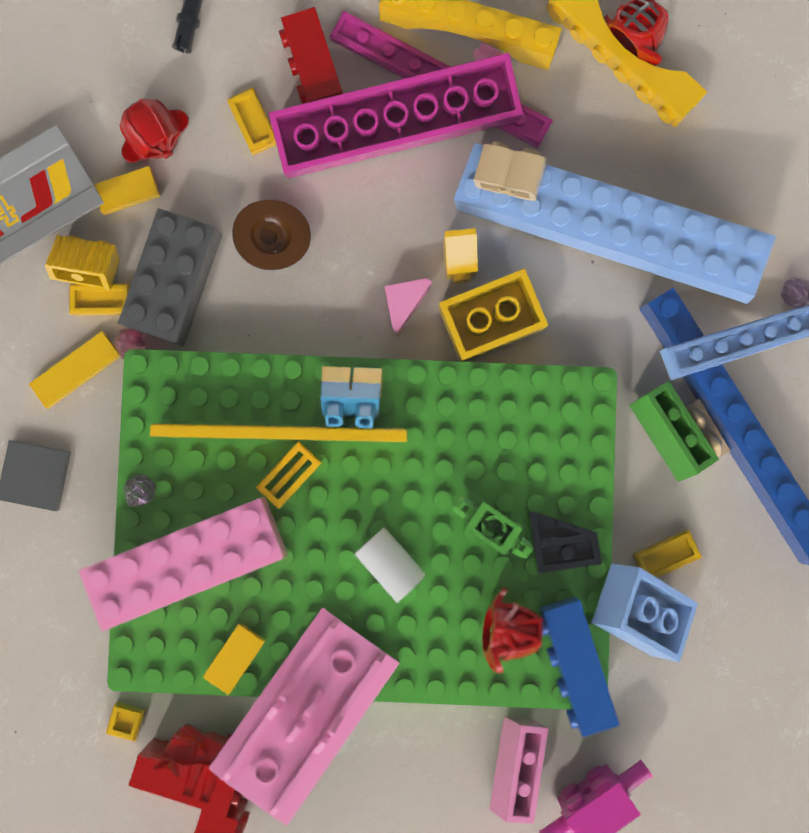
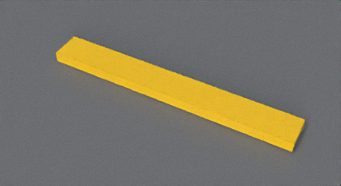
[150,424,407,442]

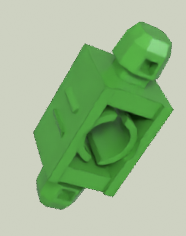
[453,497,534,558]

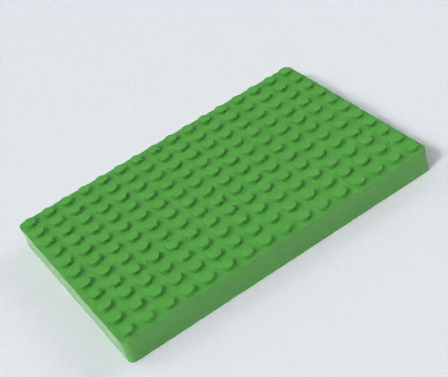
[107,349,617,709]

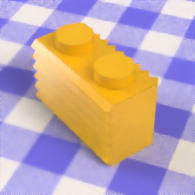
[45,235,120,289]

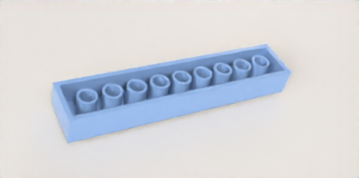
[454,143,776,304]

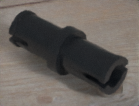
[172,0,202,54]

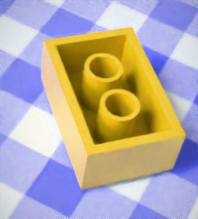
[438,268,548,362]

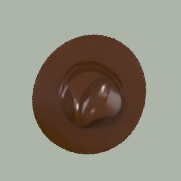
[232,200,311,270]

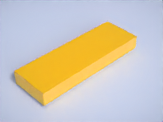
[28,331,122,409]

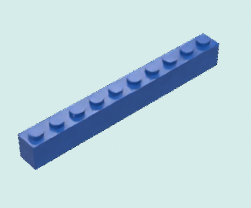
[639,287,809,565]

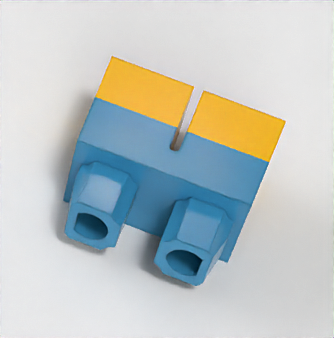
[321,366,382,428]

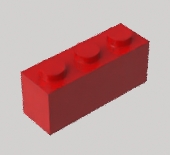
[278,7,343,104]

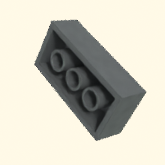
[118,208,222,347]

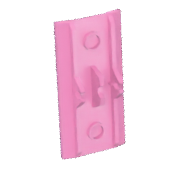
[209,607,399,825]

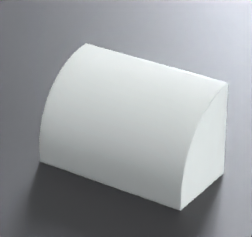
[355,527,425,603]

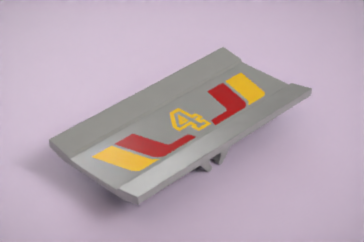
[0,125,104,265]

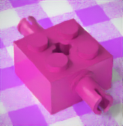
[539,759,653,833]

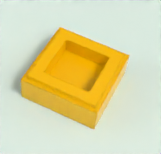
[106,701,146,742]

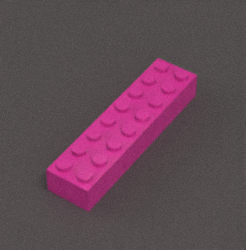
[269,53,523,179]

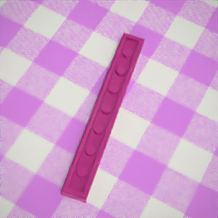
[330,11,553,149]

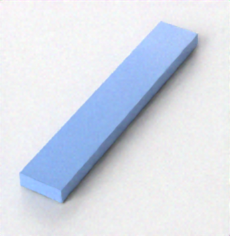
[660,304,809,380]

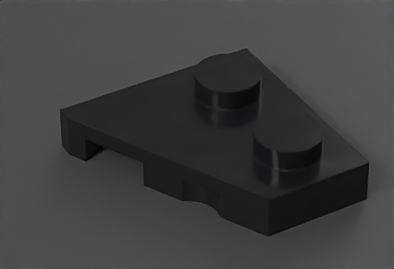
[528,511,602,574]

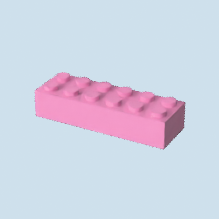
[79,497,288,631]

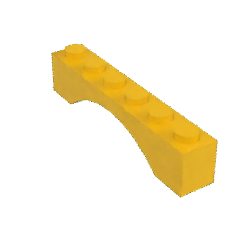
[379,0,562,71]
[546,0,707,128]

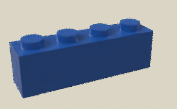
[539,596,620,737]

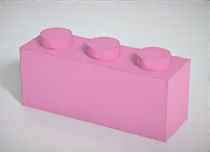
[489,716,548,824]

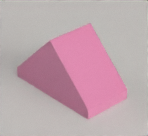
[385,278,432,335]

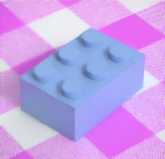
[591,564,698,662]

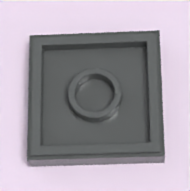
[0,440,71,511]

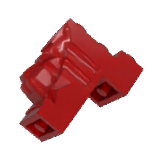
[128,723,250,833]

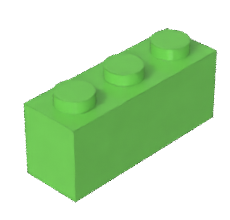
[629,381,719,482]

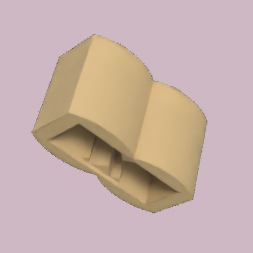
[474,141,546,201]

